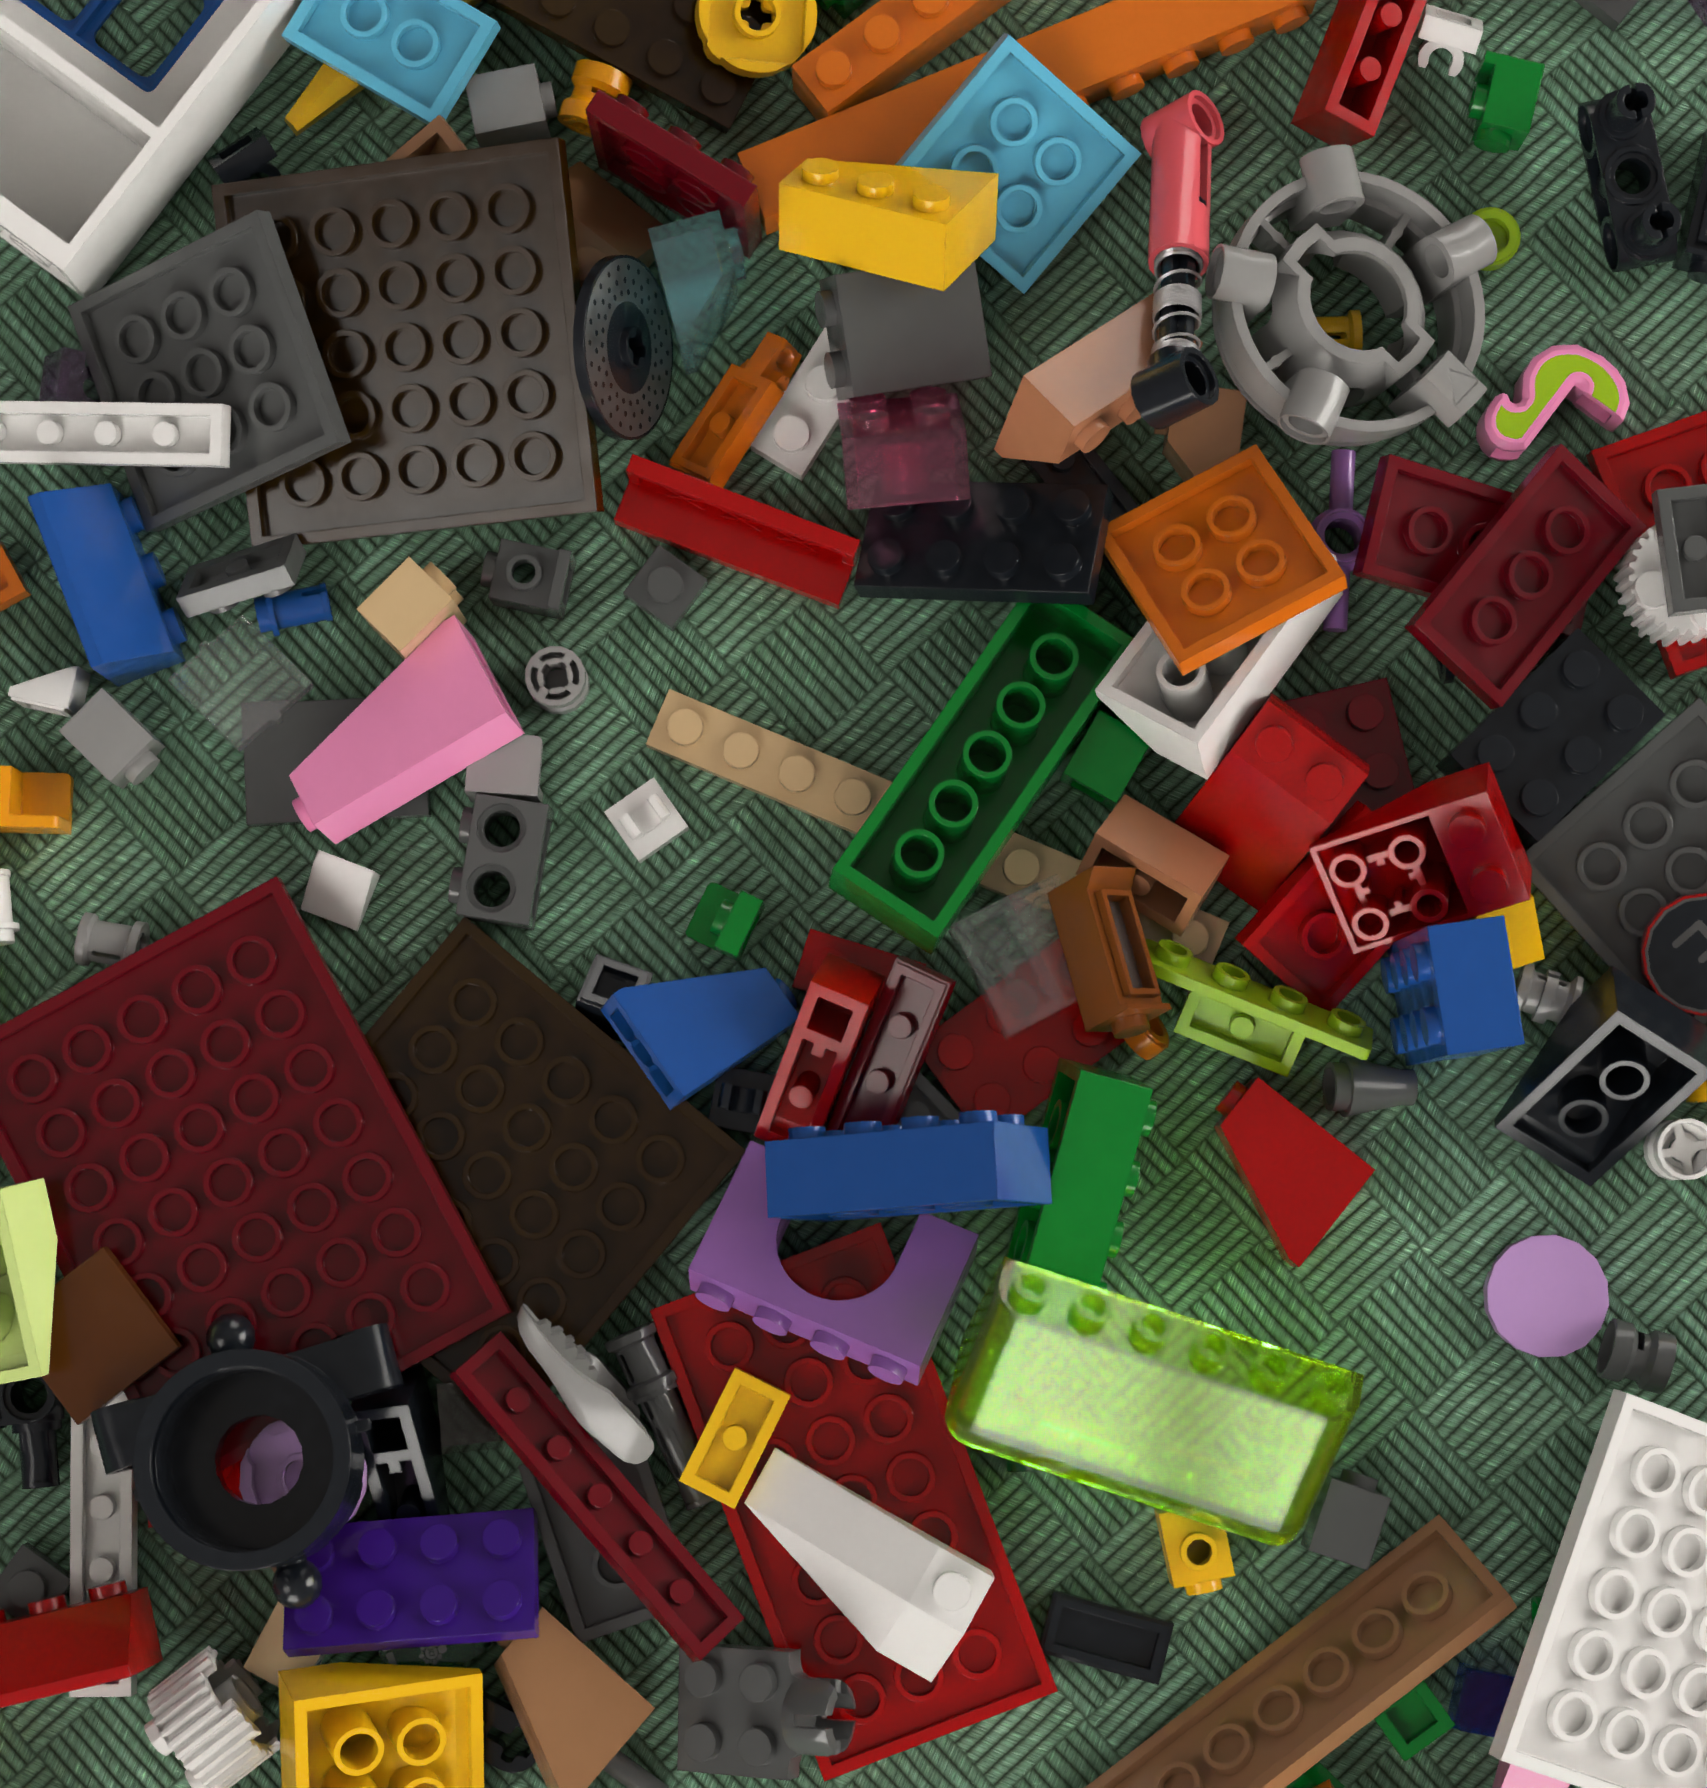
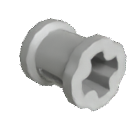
[74,912,150,966]

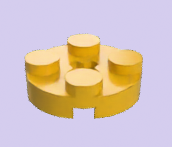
[695,0,817,78]

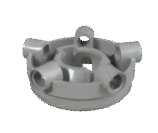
[1205,144,1497,447]

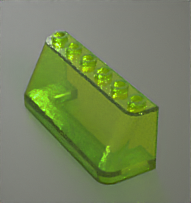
[945,1256,1364,1546]

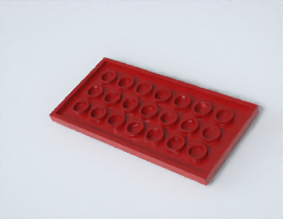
[650,1222,1058,1782]

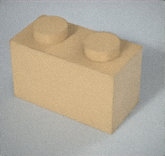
[357,557,467,660]

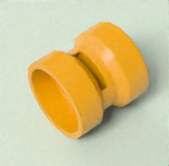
[557,59,633,138]

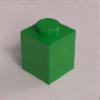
[1060,710,1149,810]

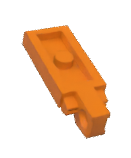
[669,331,802,488]

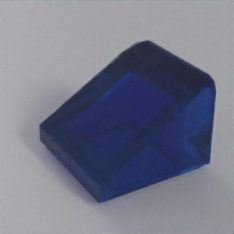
[1448,1662,1515,1737]

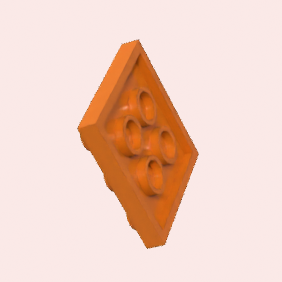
[1104,444,1348,676]

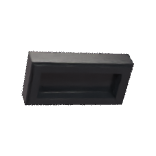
[1039,1589,1174,1685]

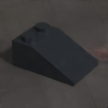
[1494,966,1707,1187]

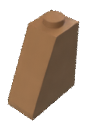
[494,1607,655,1788]

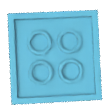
[895,32,1142,294]

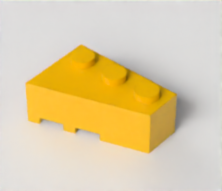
[779,158,999,291]

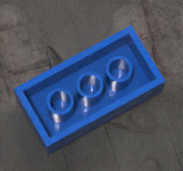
[1380,915,1525,1066]
[765,1110,1052,1222]

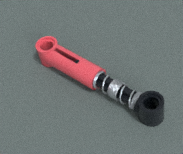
[1130,90,1225,429]

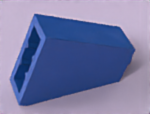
[600,967,798,1110]

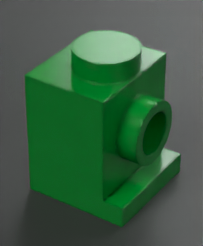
[1467,50,1545,153]

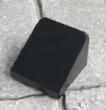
[575,953,654,1042]

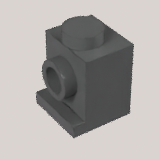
[480,538,576,620]

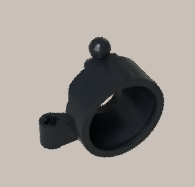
[90,1313,404,1610]

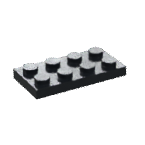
[854,480,1114,605]

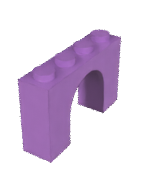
[688,1140,979,1386]

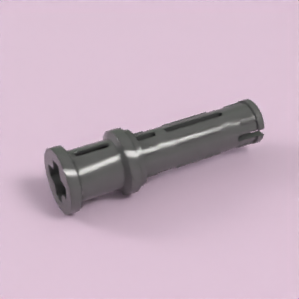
[604,1321,715,1510]

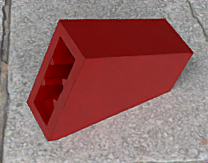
[1214,1077,1375,1267]

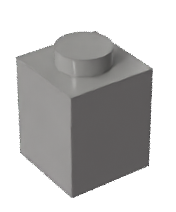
[466,63,558,148]
[59,688,166,789]

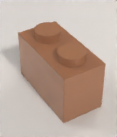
[1075,794,1230,937]

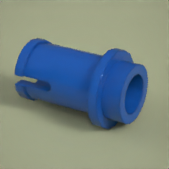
[254,582,333,637]

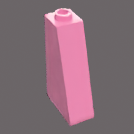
[289,615,525,845]

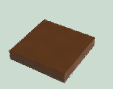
[42,1247,182,1425]

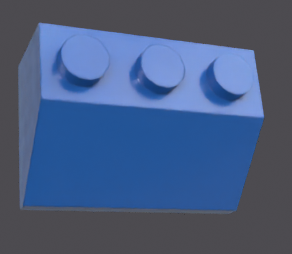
[27,483,188,687]

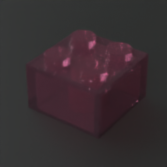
[837,387,970,510]

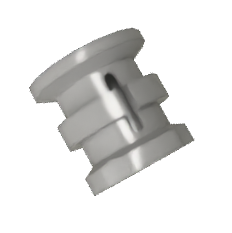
[1515,963,1584,1025]

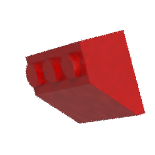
[0,1580,163,1708]

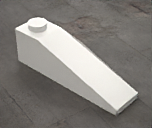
[744,1447,995,1682]

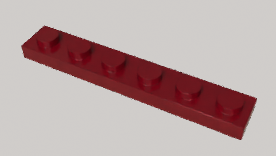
[449,1331,745,1662]

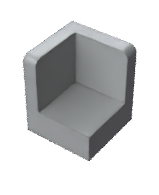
[464,735,543,803]

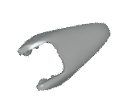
[517,1304,654,1464]

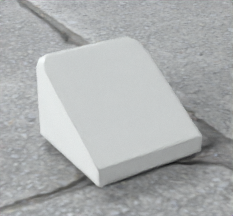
[8,666,91,718]
[301,850,380,931]

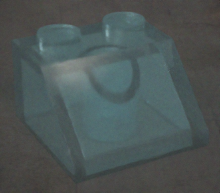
[648,210,747,375]

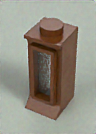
[1047,865,1172,1039]

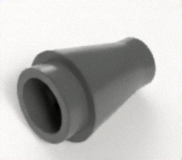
[1322,1056,1418,1117]

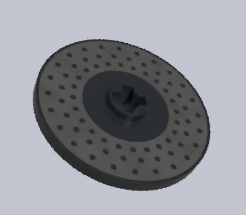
[573,255,673,440]

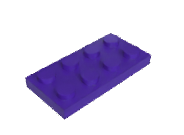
[283,1508,539,1657]

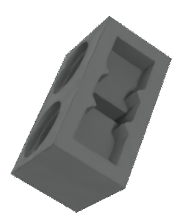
[448,793,554,930]

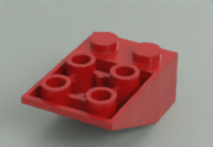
[1308,762,1532,954]

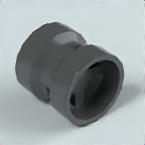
[1596,1318,1677,1394]

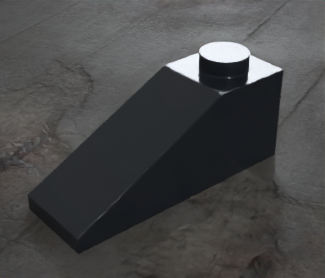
[351,1366,450,1520]

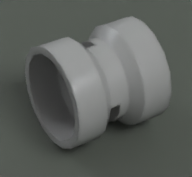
[525,646,590,715]

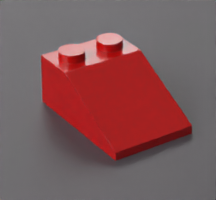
[1174,693,1370,911]

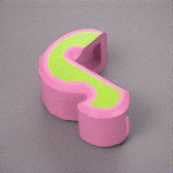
[1476,345,1630,461]

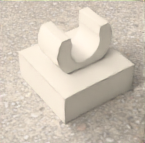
[1418,4,1483,77]
[604,777,689,863]

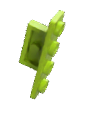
[1145,939,1373,1077]

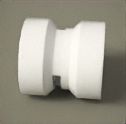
[1643,1118,1707,1180]

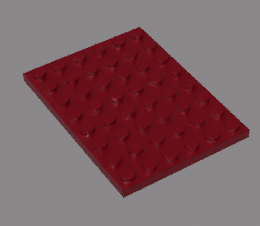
[0,876,512,1471]

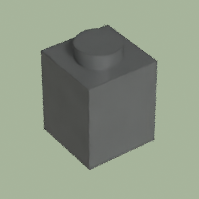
[1301,1468,1391,1571]

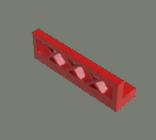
[614,454,860,609]

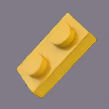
[679,1367,791,1509]

